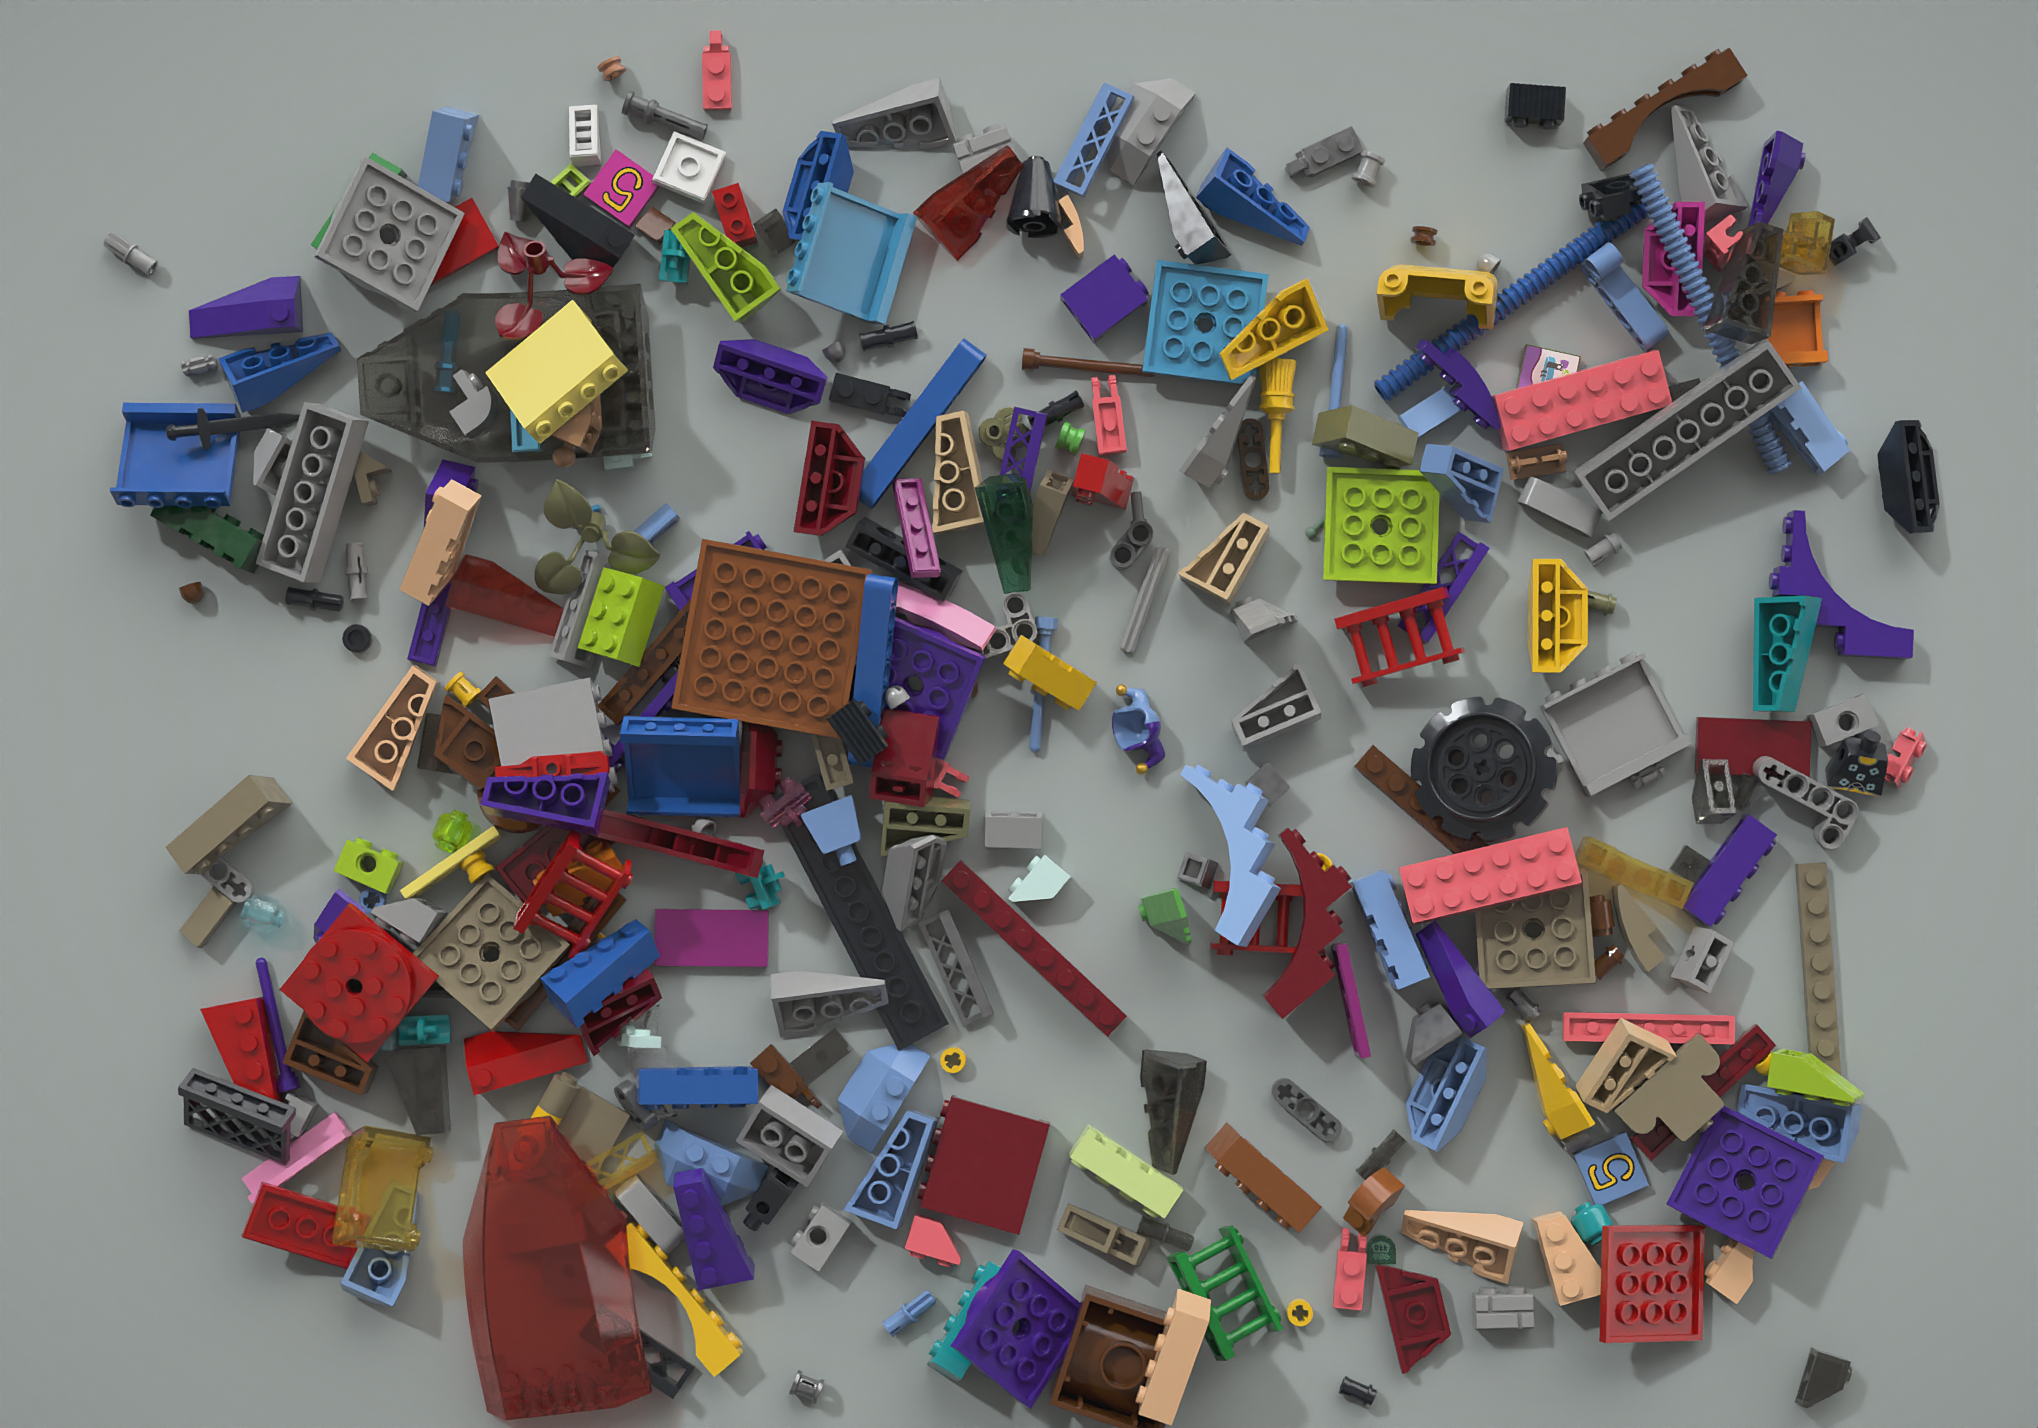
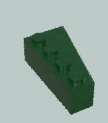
[150,506,264,574]

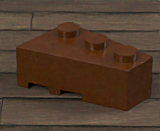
[282,1011,379,1095]

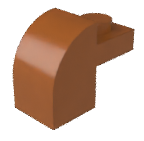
[1343,1167,1405,1237]

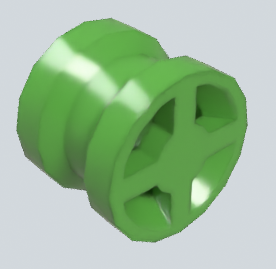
[1055,422,1086,456]

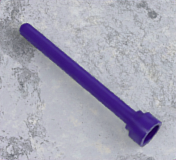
[255,958,301,1093]

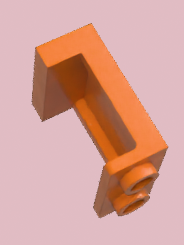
[1761,290,1828,368]

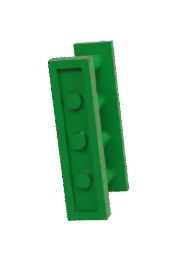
[1166,1225,1283,1361]

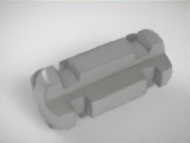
[181,354,217,376]
[1630,762,1665,789]

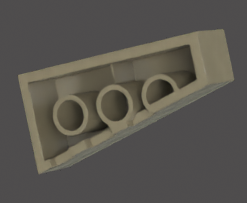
[165,775,293,875]

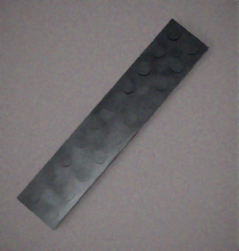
[768,773,949,1051]

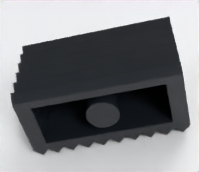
[1504,83,1566,130]
[826,698,889,766]

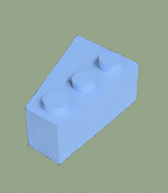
[1768,381,1850,475]

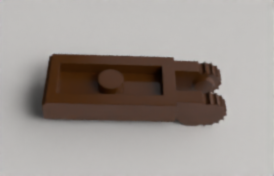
[750,1044,822,1109]

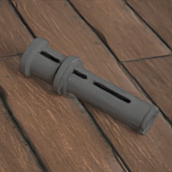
[622,90,708,141]

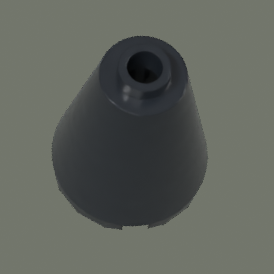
[1006,156,1063,238]

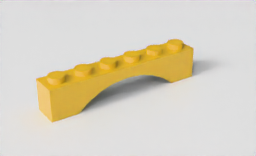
[604,1220,743,1377]

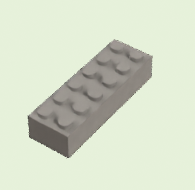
[256,402,369,583]

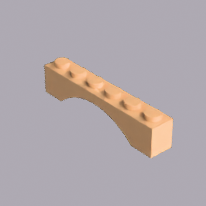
[1704,1159,1835,1304]

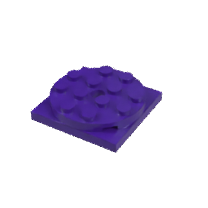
[848,617,986,760]
[1666,1106,1824,1259]
[950,1249,1080,1409]

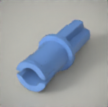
[882,1291,936,1337]

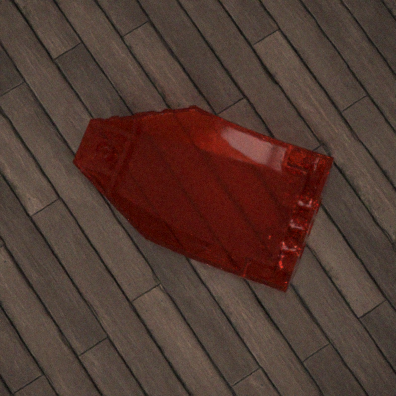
[463,1116,652,1421]

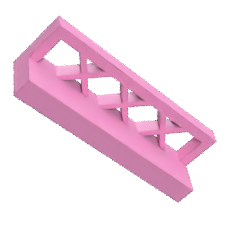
[241,1112,353,1204]

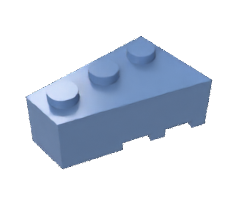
[418,106,479,202]

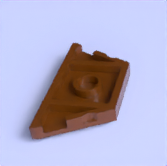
[433,695,501,791]

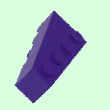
[673,1168,755,1291]

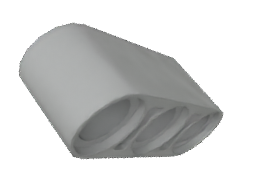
[1517,477,1603,538]
[614,1173,685,1254]

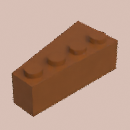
[1204,1122,1322,1233]

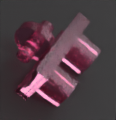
[758,777,813,829]

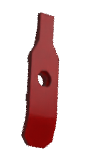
[495,751,610,777]

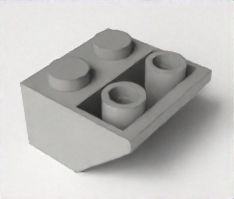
[371,898,448,944]

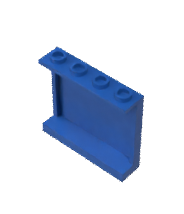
[110,402,241,508]
[620,716,741,818]

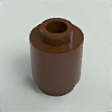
[1589,895,1615,937]

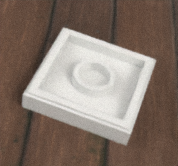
[652,131,726,204]

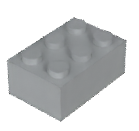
[736,1085,843,1187]

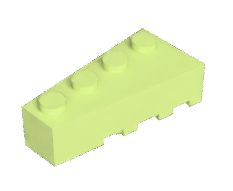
[1069,1124,1183,1219]

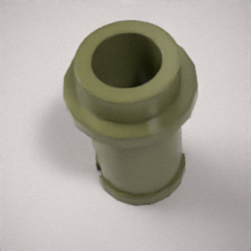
[1588,590,1617,616]

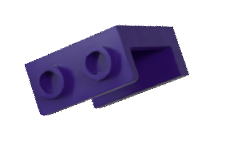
[1060,254,1149,343]

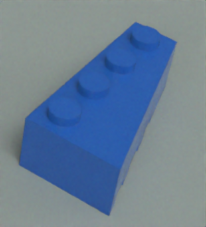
[540,919,660,1028]
[636,1066,758,1110]

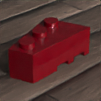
[579,967,662,1056]

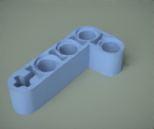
[1580,242,1670,352]

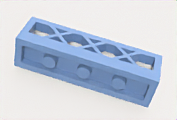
[1053,83,1135,197]

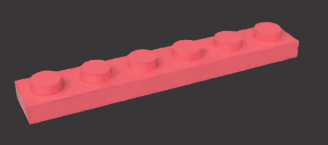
[1562,1012,1735,1044]

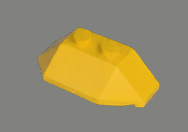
[1527,559,1588,673]

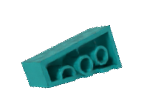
[1753,596,1822,713]

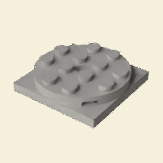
[314,156,465,313]

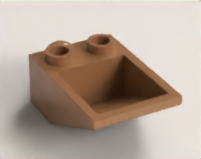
[551,395,602,469]

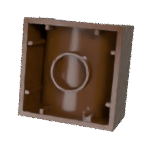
[1049,1284,1166,1428]

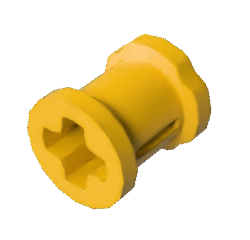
[444,671,482,708]

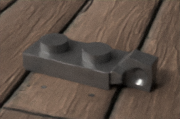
[1285,126,1364,178]

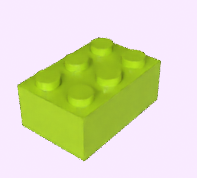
[578,567,665,667]

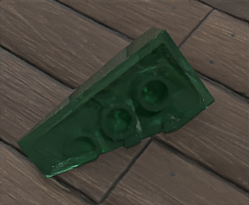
[974,473,1033,594]

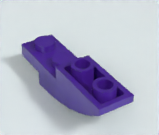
[1414,339,1501,430]

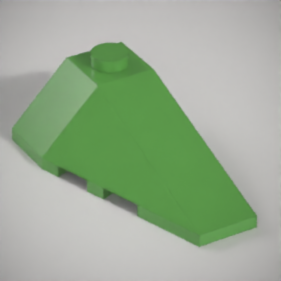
[1138,888,1192,944]

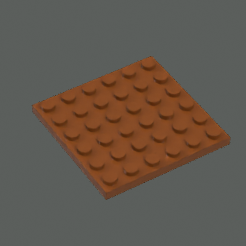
[672,538,872,739]

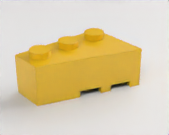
[1003,635,1097,711]

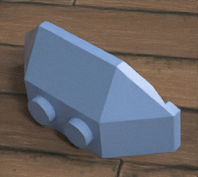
[1406,1036,1487,1152]
[837,1044,931,1153]
[654,1119,769,1206]

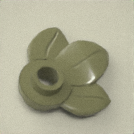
[978,406,1031,462]

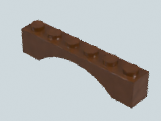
[1583,47,1748,171]

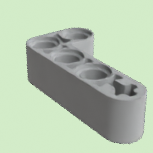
[957,592,1037,660]
[1753,756,1859,849]

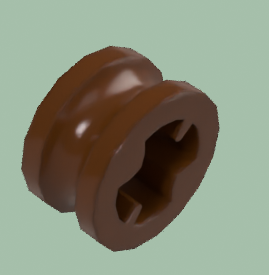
[1411,226,1438,246]

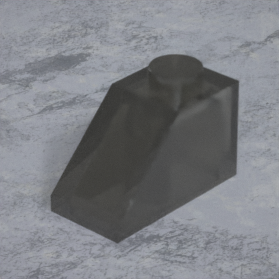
[1692,759,1736,824]
[1795,1347,1852,1408]

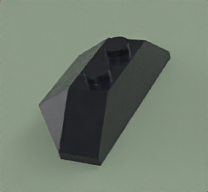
[1877,420,1940,534]

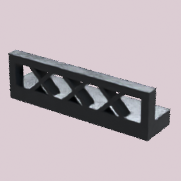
[579,1302,695,1399]

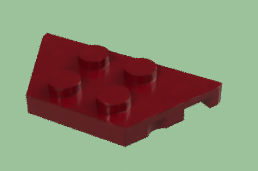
[1375,1264,1451,1374]

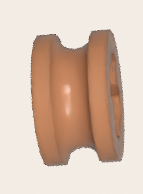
[597,56,626,81]

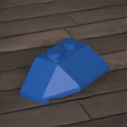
[782,131,854,241]

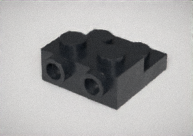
[1579,173,1643,221]

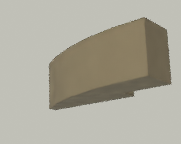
[1612,883,1666,972]
[1057,1204,1152,1266]

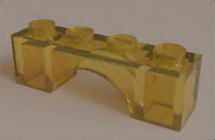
[1575,836,1694,909]

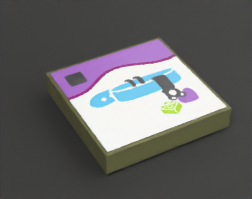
[1515,344,1581,389]

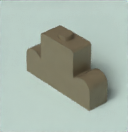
[1612,1033,1724,1141]

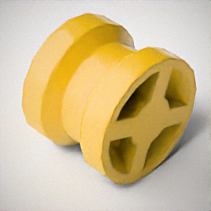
[459,850,495,884]

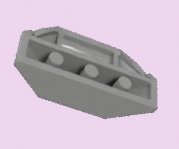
[1103,78,1195,186]
[882,835,947,931]

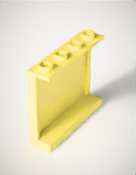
[485,300,628,444]

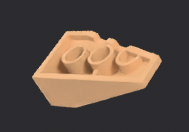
[1401,1210,1523,1284]

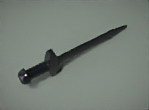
[165,408,300,450]

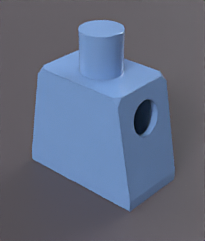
[801,795,862,866]

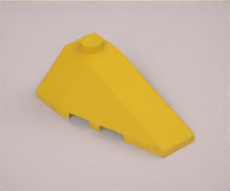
[1521,1022,1595,1139]

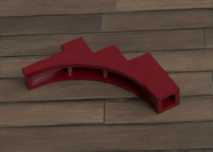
[584,809,765,878]
[1262,828,1352,1019]

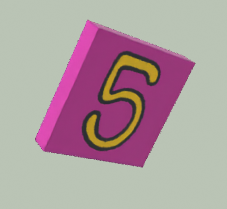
[583,149,660,228]

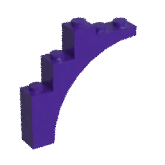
[1769,510,1914,660]

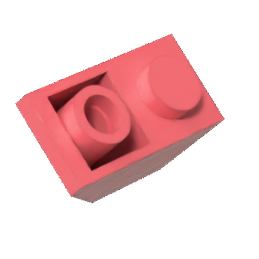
[905,1213,962,1268]

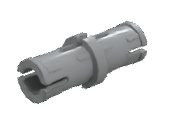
[345,542,368,600]

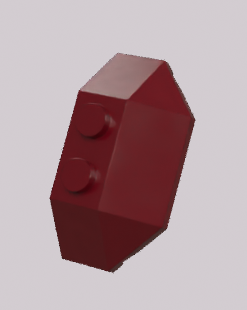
[793,420,865,536]
[739,721,783,818]

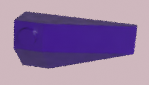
[1743,131,1806,253]
[189,276,303,339]

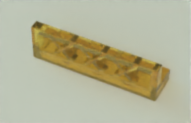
[541,1131,659,1218]

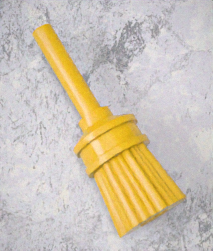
[1259,358,1296,474]

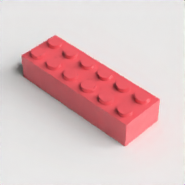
[1491,350,1672,451]
[1399,827,1582,926]

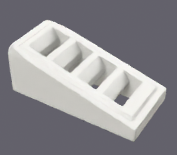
[569,105,601,167]

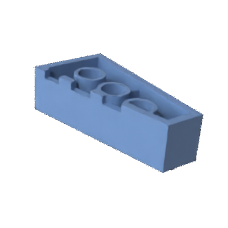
[1350,870,1430,990]

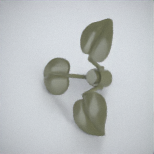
[534,479,661,595]

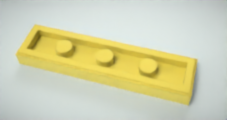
[400,826,504,899]

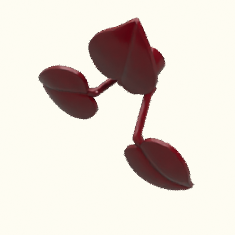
[495,232,613,340]

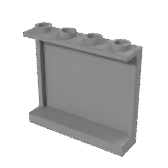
[1540,652,1692,796]
[489,678,618,793]

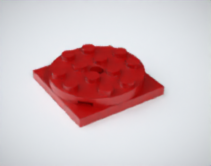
[279,903,439,1063]

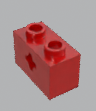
[712,183,758,248]

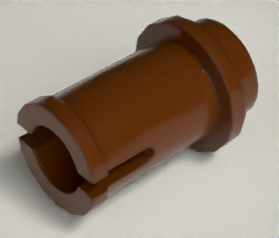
[1594,945,1625,980]

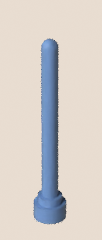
[1319,324,1348,458]
[1029,617,1058,752]

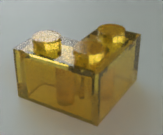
[1764,211,1835,275]

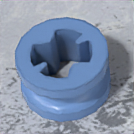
[359,888,387,913]

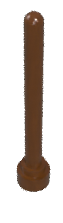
[1022,348,1155,377]

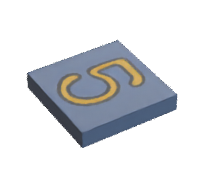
[1573,1132,1649,1205]

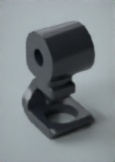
[1822,217,1881,266]

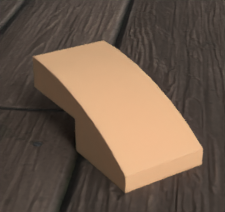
[1058,195,1084,259]

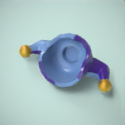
[1112,684,1165,775]

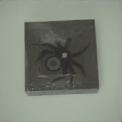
[1669,845,1710,884]

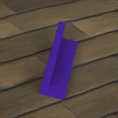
[990,407,1048,526]
[1397,532,1490,644]

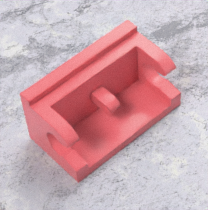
[1703,215,1743,272]

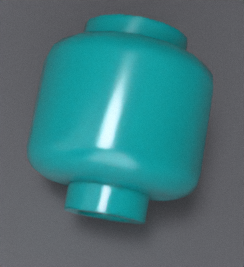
[1571,1201,1614,1246]

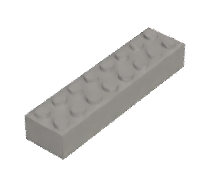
[1574,338,1802,521]

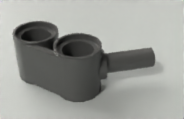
[1110,491,1153,570]

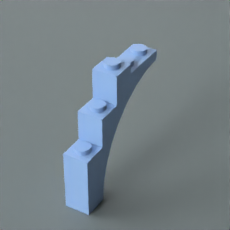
[1180,764,1281,947]

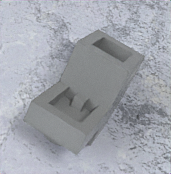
[450,369,498,439]

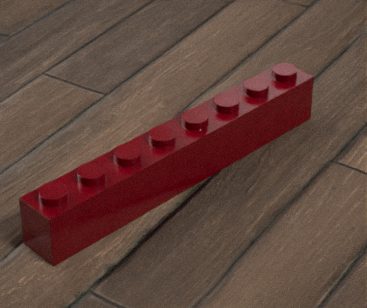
[941,860,1127,1037]

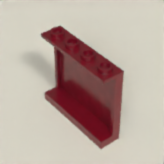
[917,1095,1050,1235]

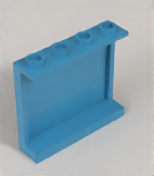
[786,182,917,325]

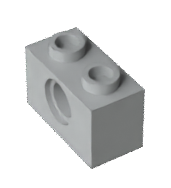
[1807,693,1879,750]
[790,1202,852,1272]

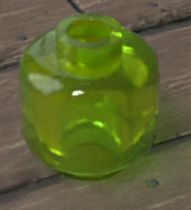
[431,810,473,854]

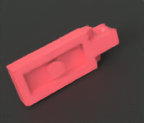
[702,30,732,111]

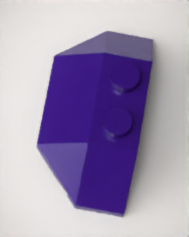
[713,339,827,414]

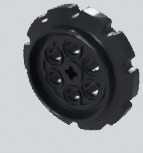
[1410,696,1558,842]

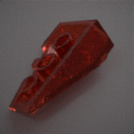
[913,145,1024,261]
[445,554,564,637]

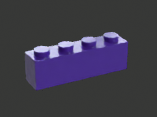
[1678,814,1777,927]

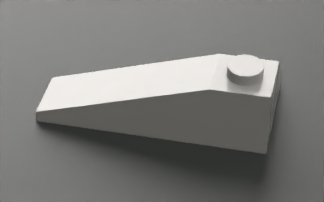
[832,78,956,149]

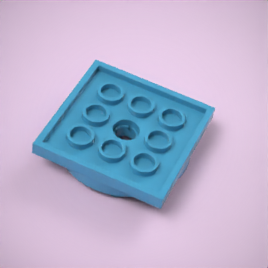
[1142,260,1269,386]

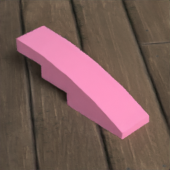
[896,582,996,651]

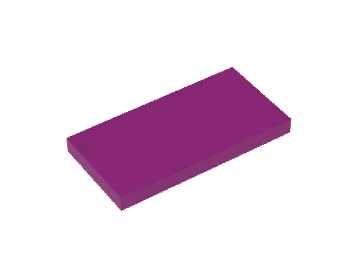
[654,909,769,967]
[1331,942,1371,1059]

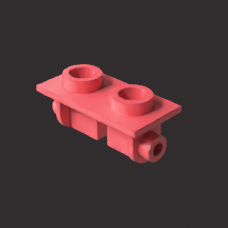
[1885,727,1927,788]

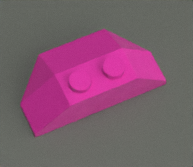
[1642,202,1705,316]

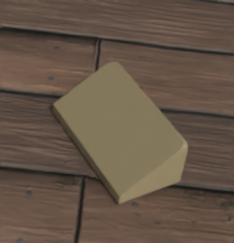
[179,886,237,948]

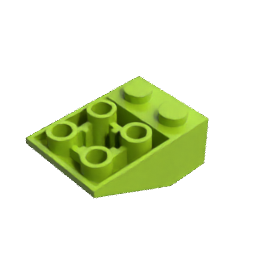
[1767,1048,1865,1106]

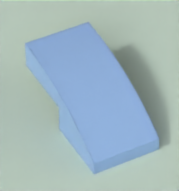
[1398,385,1461,438]

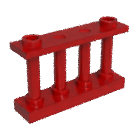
[1334,587,1465,688]
[513,829,633,959]
[1210,880,1326,955]

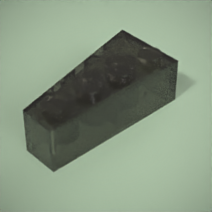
[1703,222,1784,345]

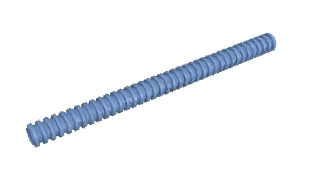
[1629,164,1792,474]

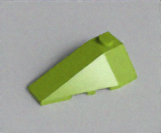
[670,212,781,323]

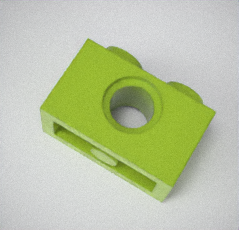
[333,837,404,894]

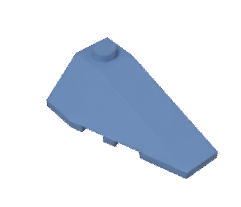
[1737,1083,1863,1163]

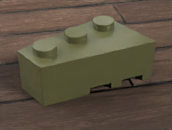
[880,797,970,857]

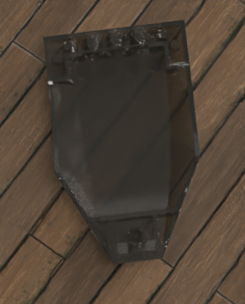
[357,284,656,463]

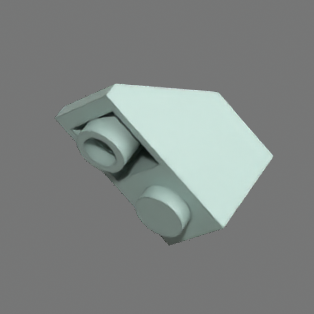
[1008,855,1071,902]

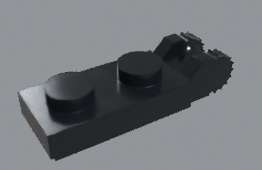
[829,373,911,417]

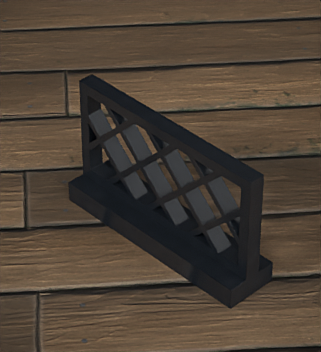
[178,1068,296,1165]

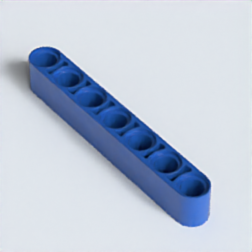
[859,338,987,510]
[848,574,898,768]

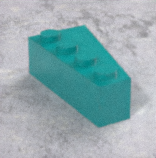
[927,1261,1001,1382]

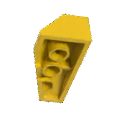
[1219,279,1328,380]

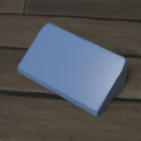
[633,503,680,544]

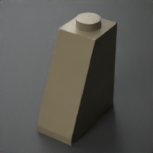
[1018,469,1074,555]

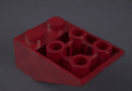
[869,708,940,807]

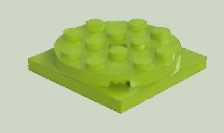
[1322,467,1440,585]

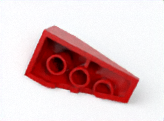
[464,1031,588,1095]

